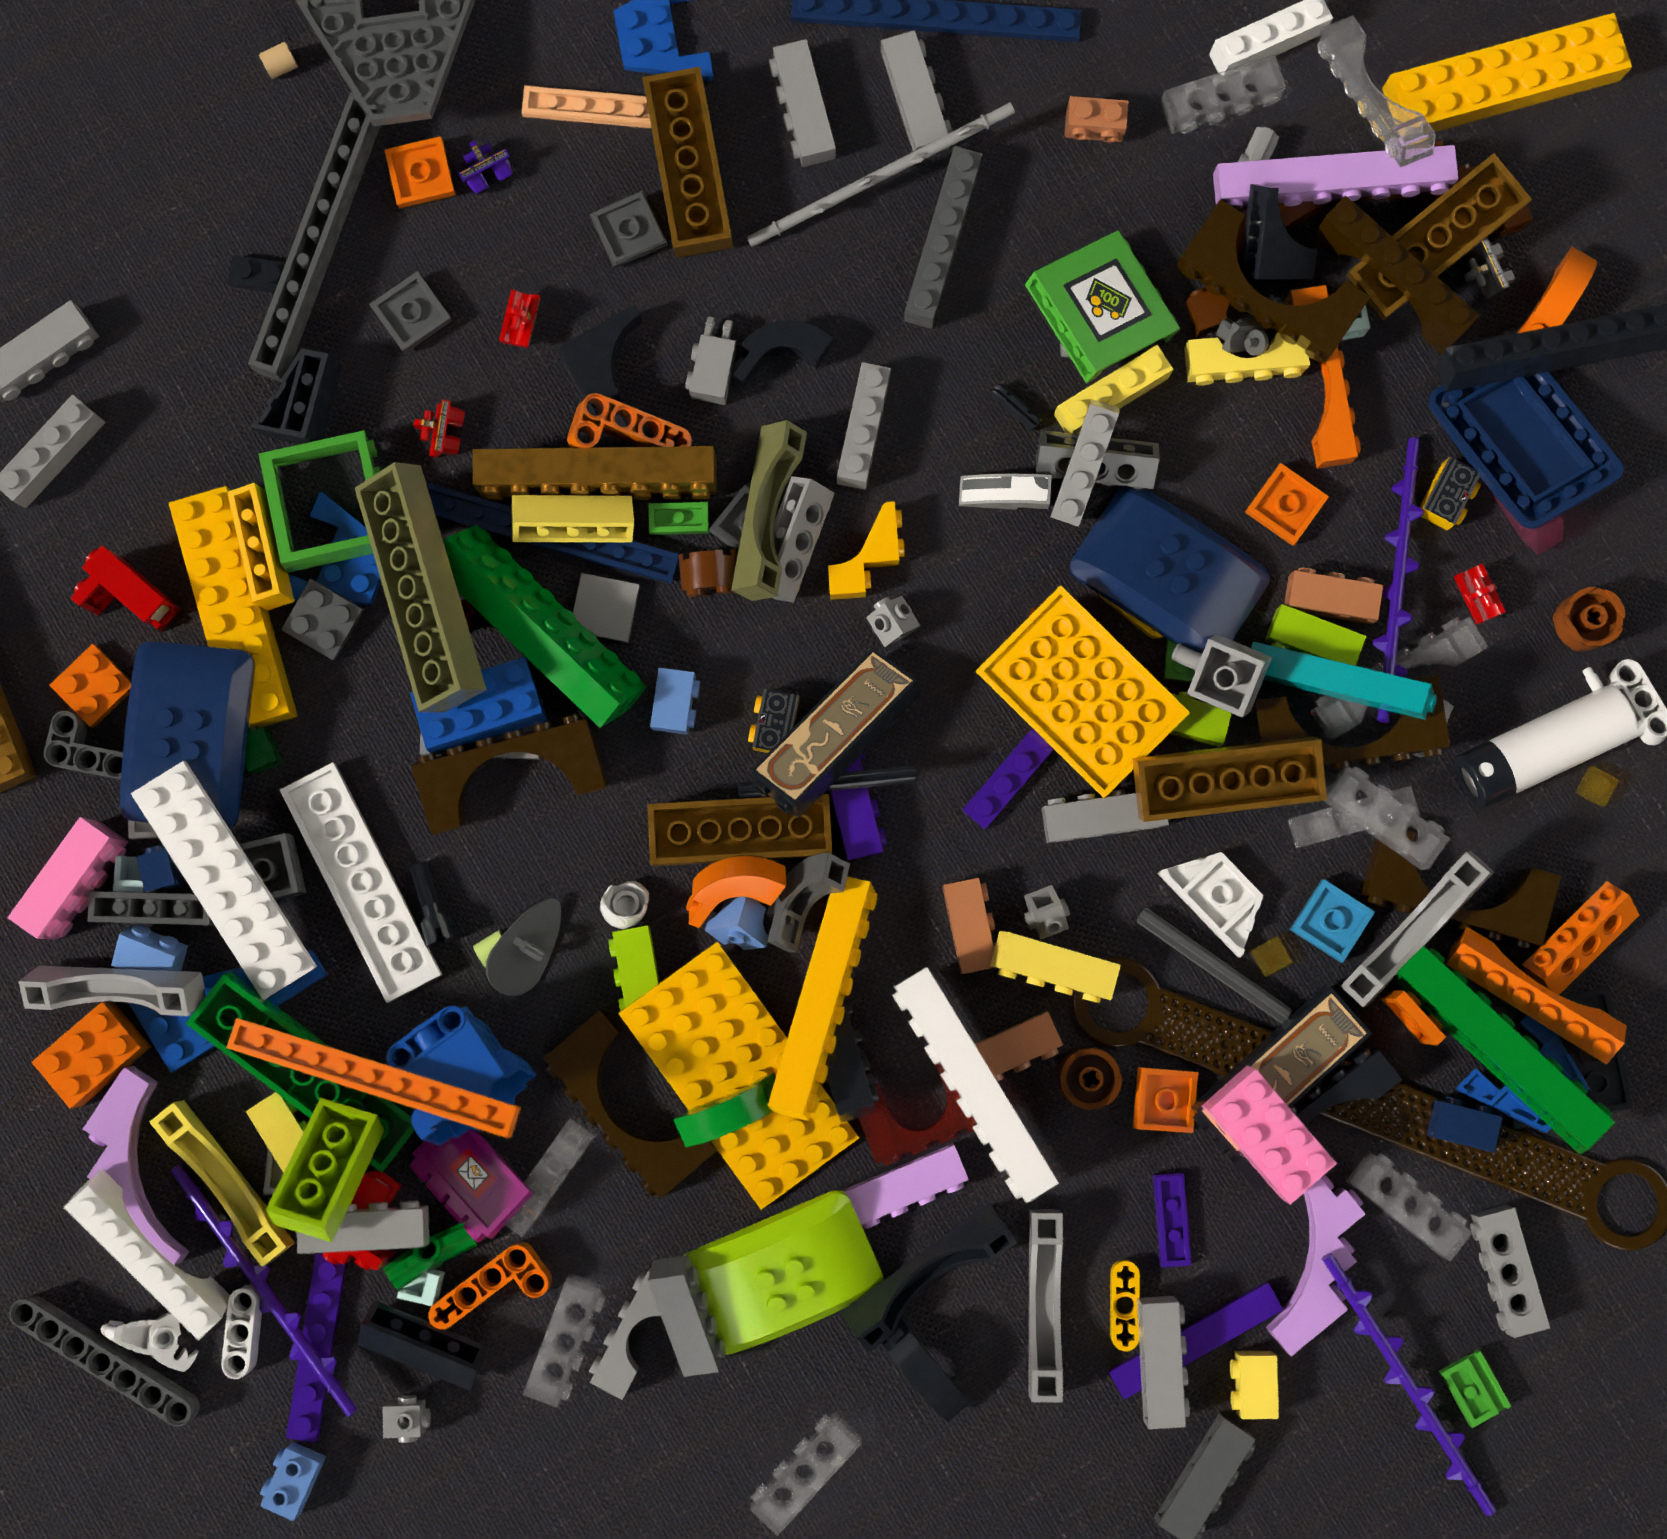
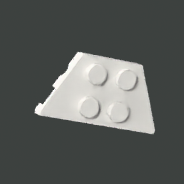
[1157,852,1264,957]

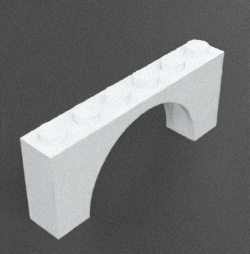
[64,1169,230,1340]

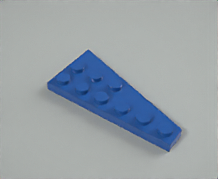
[129,950,328,1073]

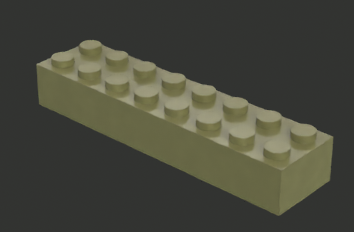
[355,462,487,712]

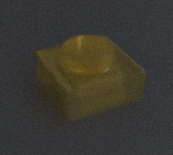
[1575,766,1619,807]

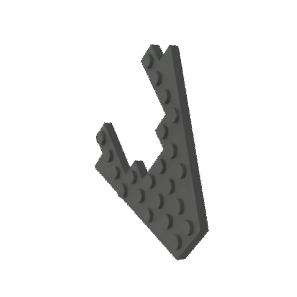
[295,0,475,127]

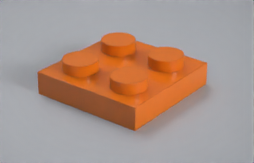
[384,136,456,209]
[1245,463,1329,546]
[50,644,131,728]
[1381,990,1446,1045]
[1133,1067,1198,1133]

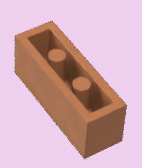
[1284,568,1383,625]
[942,878,996,974]
[974,1011,1063,1082]

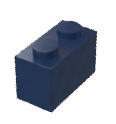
[136,845,190,893]
[1427,1097,1503,1153]

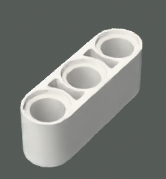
[221,1284,262,1379]

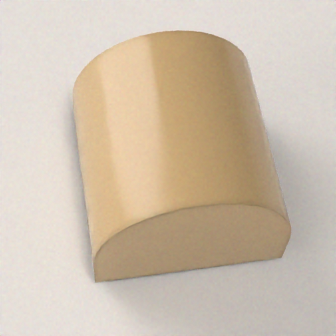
[259,42,298,79]

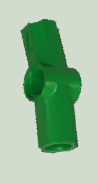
[383,1220,478,1291]

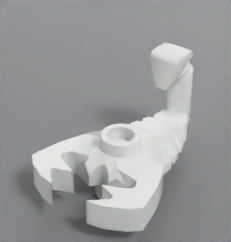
[101,1312,198,1372]

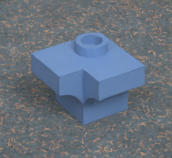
[705,897,769,950]

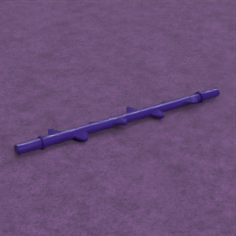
[1373,438,1424,723]
[171,1164,358,1417]
[1322,1253,1497,1516]

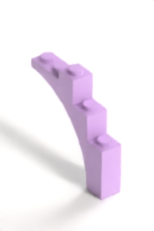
[83,1066,189,1265]
[1266,1174,1365,1356]

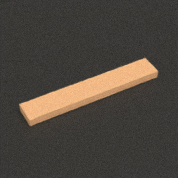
[522,86,651,128]

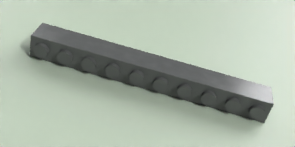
[248,92,380,382]

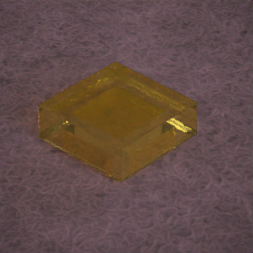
[1250,936,1293,977]

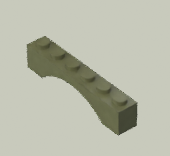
[731,420,807,601]

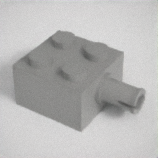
[1171,634,1272,718]

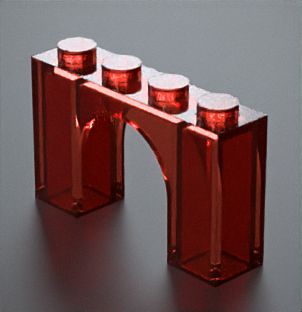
[859,1062,977,1166]

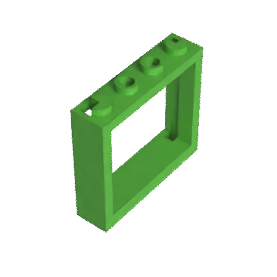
[259,430,381,573]

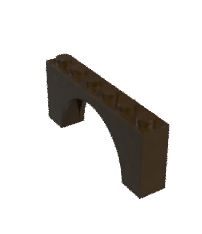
[1312,195,1480,355]
[1177,199,1371,363]
[1255,675,1450,770]
[411,713,608,835]
[1360,824,1561,950]
[543,1010,717,1199]

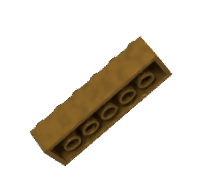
[642,66,734,258]
[1346,153,1532,321]
[1132,737,1327,822]
[647,794,832,866]

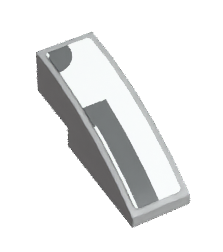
[959,474,1052,510]

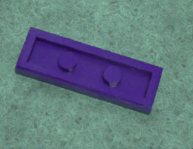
[1152,1172,1192,1268]

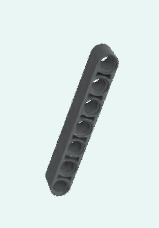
[9,1295,200,1426]

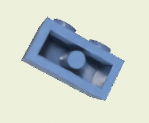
[650,668,700,735]
[111,924,188,971]
[260,1442,326,1521]

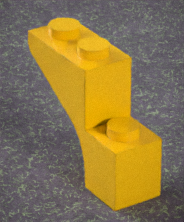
[828,501,904,600]

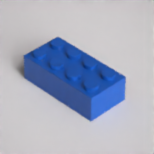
[410,657,548,755]

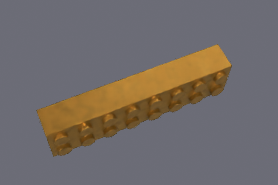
[473,446,717,502]

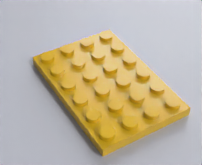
[975,585,1190,798]

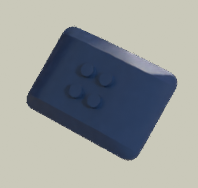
[1429,372,1623,529]
[1069,486,1270,654]
[120,641,255,829]

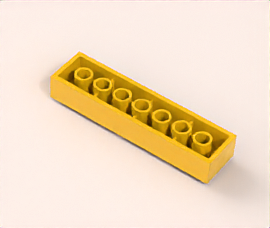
[1382,13,1632,142]
[169,486,298,728]

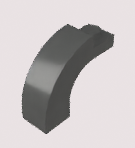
[767,852,850,953]

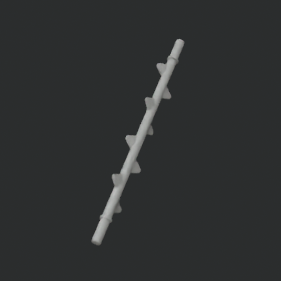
[747,103,1015,247]

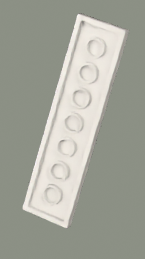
[131,761,317,1000]
[280,762,442,1003]

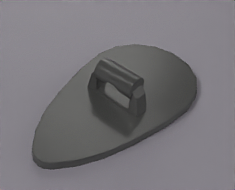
[486,898,561,996]

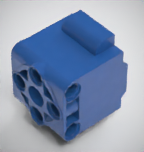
[386,1006,537,1146]

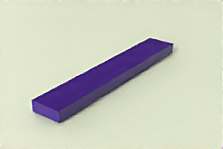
[1108,1281,1283,1400]

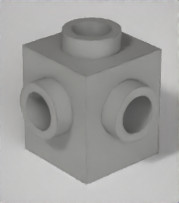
[866,596,920,647]
[1024,885,1070,939]
[383,1395,431,1443]

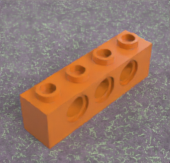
[1522,881,1639,995]

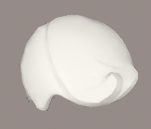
[600,881,649,930]

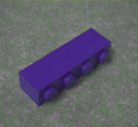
[830,753,887,862]

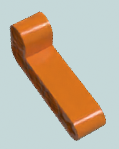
[567,393,692,448]
[428,1242,552,1329]

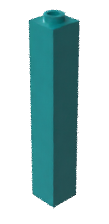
[1251,642,1437,720]

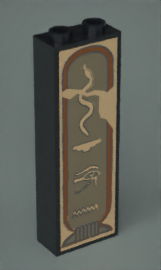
[751,648,920,819]
[1191,986,1372,1156]

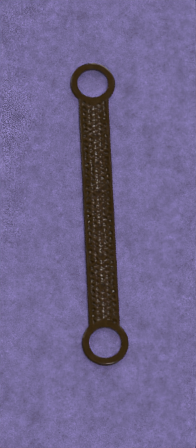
[1072,957,1667,1251]

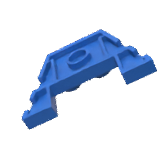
[613,0,714,82]
[288,492,381,605]
[1455,1015,1590,1133]

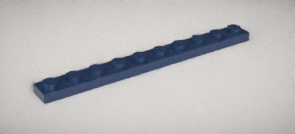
[791,0,1081,42]
[426,483,680,584]

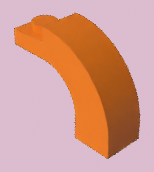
[1517,246,1597,334]
[686,856,786,928]

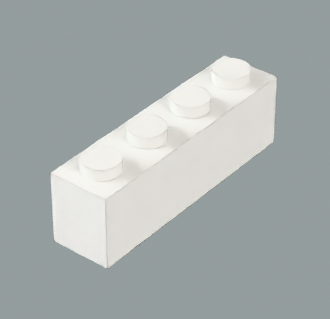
[1209,0,1333,80]

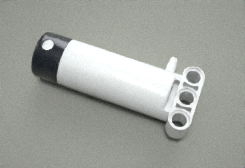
[1454,659,1667,809]

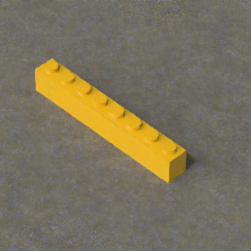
[768,877,877,1121]

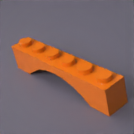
[1285,285,1360,469]
[1446,927,1626,1065]

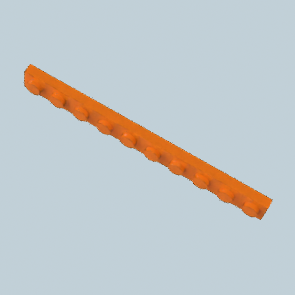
[226,1018,521,1138]

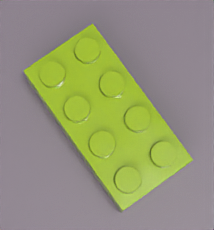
[266,1098,385,1243]

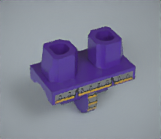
[459,140,513,194]

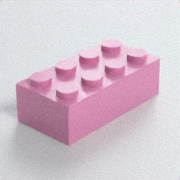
[7,817,129,940]
[1202,1066,1337,1205]

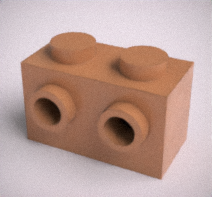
[1064,96,1128,142]

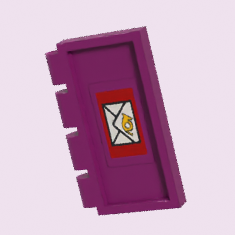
[409,1130,534,1243]

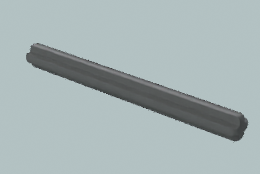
[1137,908,1292,1023]

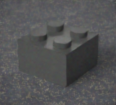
[239,833,307,901]

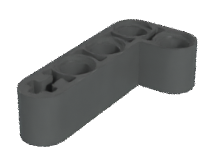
[44,711,123,780]

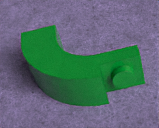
[673,1073,776,1147]

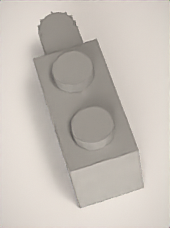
[686,316,737,405]

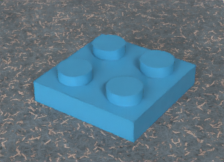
[1290,879,1375,963]

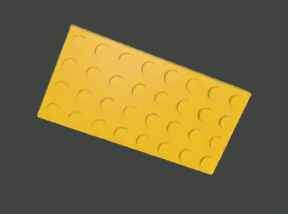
[618,941,859,1210]

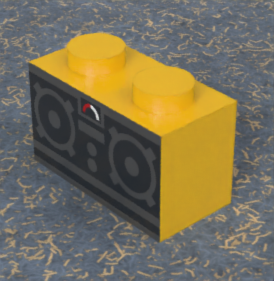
[1419,457,1481,530]
[748,689,800,753]

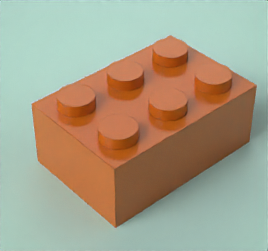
[31,1002,152,1108]

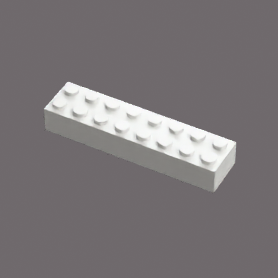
[892,967,1059,1203]

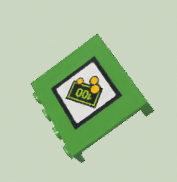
[1025,230,1180,384]

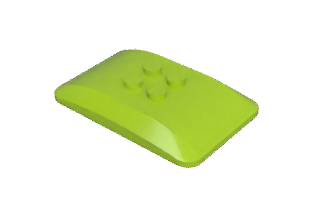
[683,1190,884,1355]

